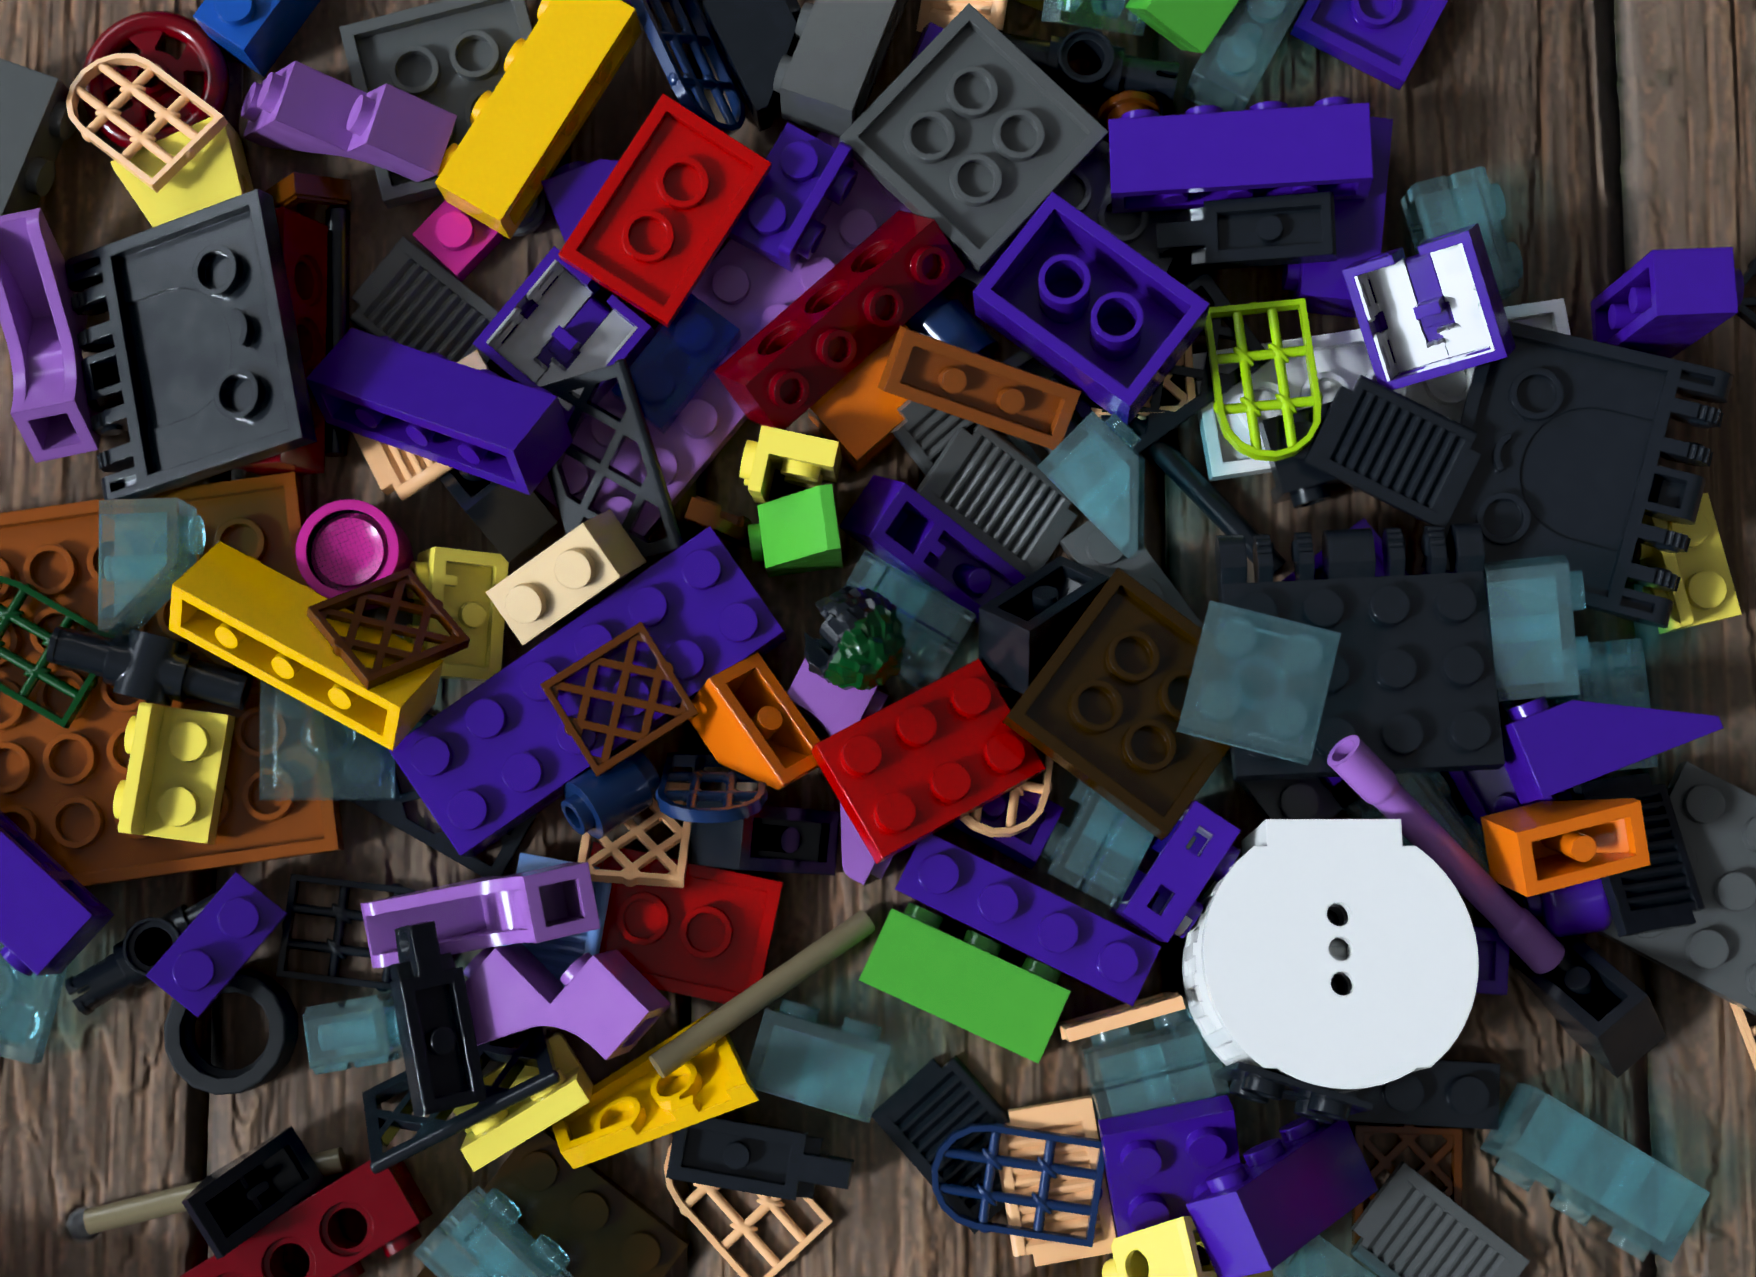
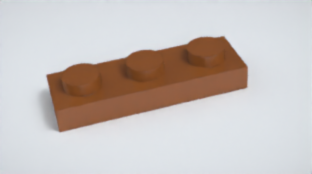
[878,326,1081,452]

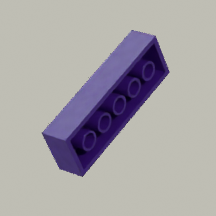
[388,526,787,857]

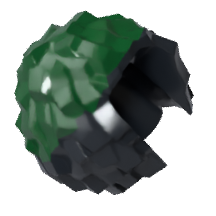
[804,586,906,690]

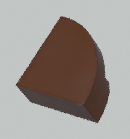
[265,172,352,213]
[684,495,753,548]

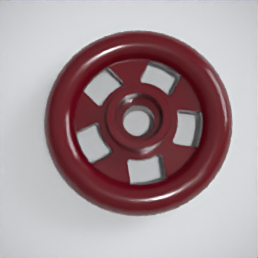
[83,11,230,148]

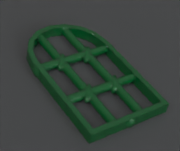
[0,576,115,729]

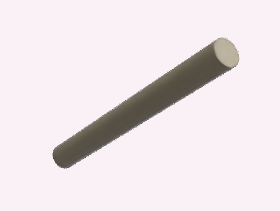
[649,910,875,1079]
[83,1147,347,1235]

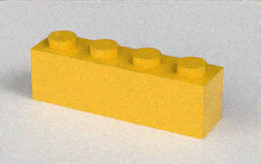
[435,0,642,239]
[169,541,443,751]

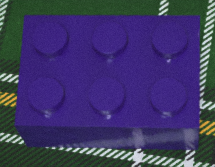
[973,191,1210,426]

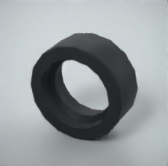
[164,969,299,1095]

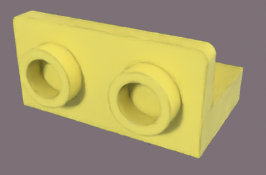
[739,425,842,504]
[1633,492,1742,634]
[402,546,509,682]
[113,702,236,844]
[453,1033,593,1172]

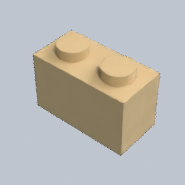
[486,509,647,646]

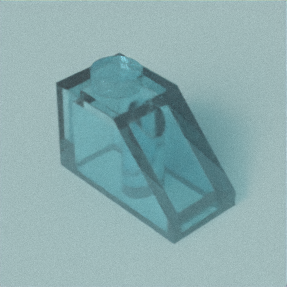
[1037,411,1145,559]
[98,498,206,636]

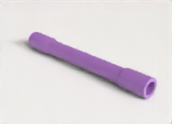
[1327,735,1565,974]

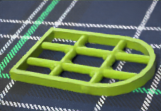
[1204,298,1323,462]

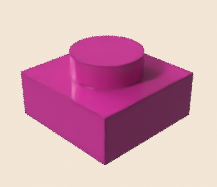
[412,200,504,282]

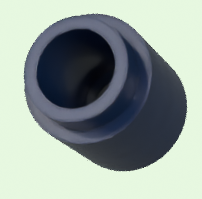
[906,293,998,360]
[561,751,660,839]

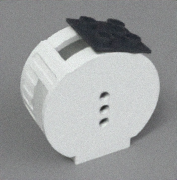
[1182,819,1479,1124]

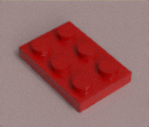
[558,93,772,328]
[810,658,1046,864]
[590,842,784,1004]

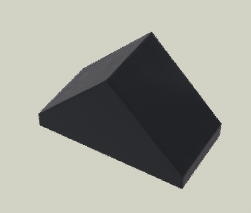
[182,1126,326,1259]

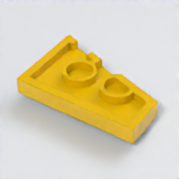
[552,1010,759,1169]

